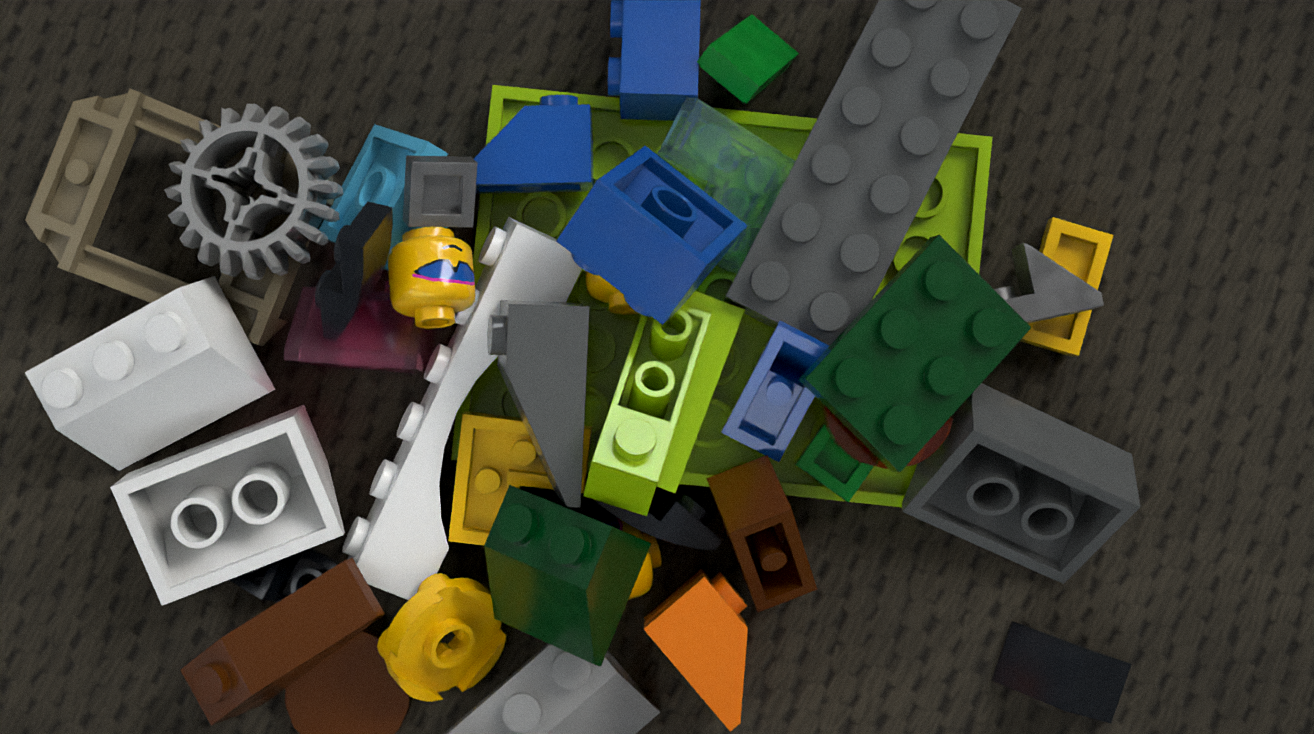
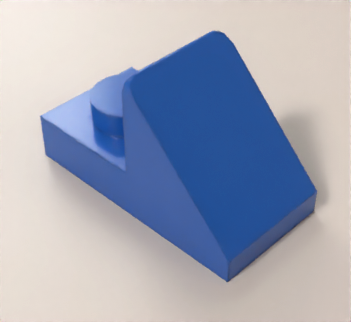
[721,321,829,462]

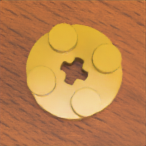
[377,573,507,702]

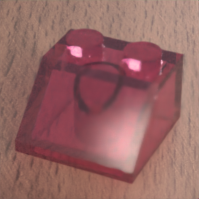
[284,281,435,374]

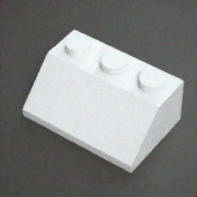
[25,276,275,471]
[110,405,345,606]

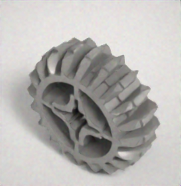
[164,103,344,280]

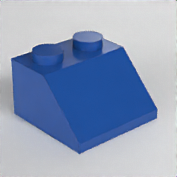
[556,146,748,325]

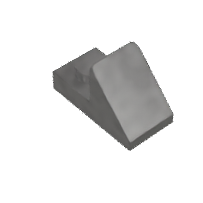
[994,243,1104,323]

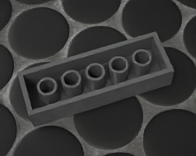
[723,0,1022,346]

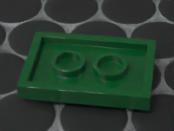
[798,235,1031,472]

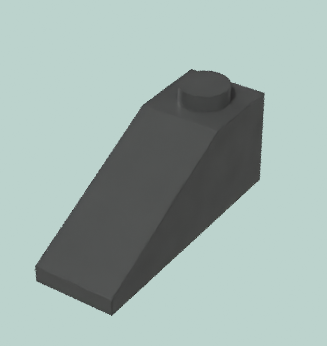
[487,300,589,507]

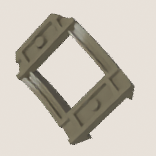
[25,88,334,346]

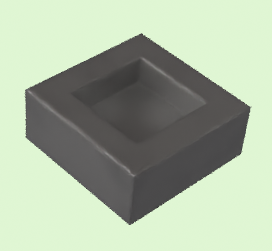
[403,156,477,227]

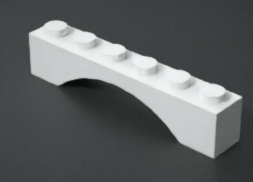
[343,217,582,600]

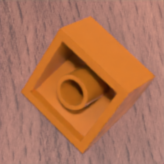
[643,569,748,732]

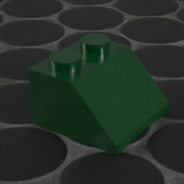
[484,485,651,667]

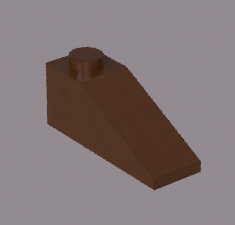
[181,558,385,726]

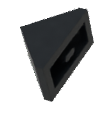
[991,621,1132,724]

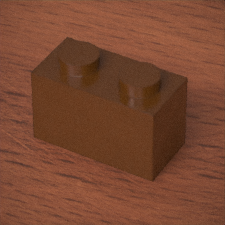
[706,455,818,613]

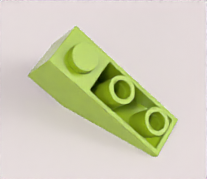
[583,305,711,516]

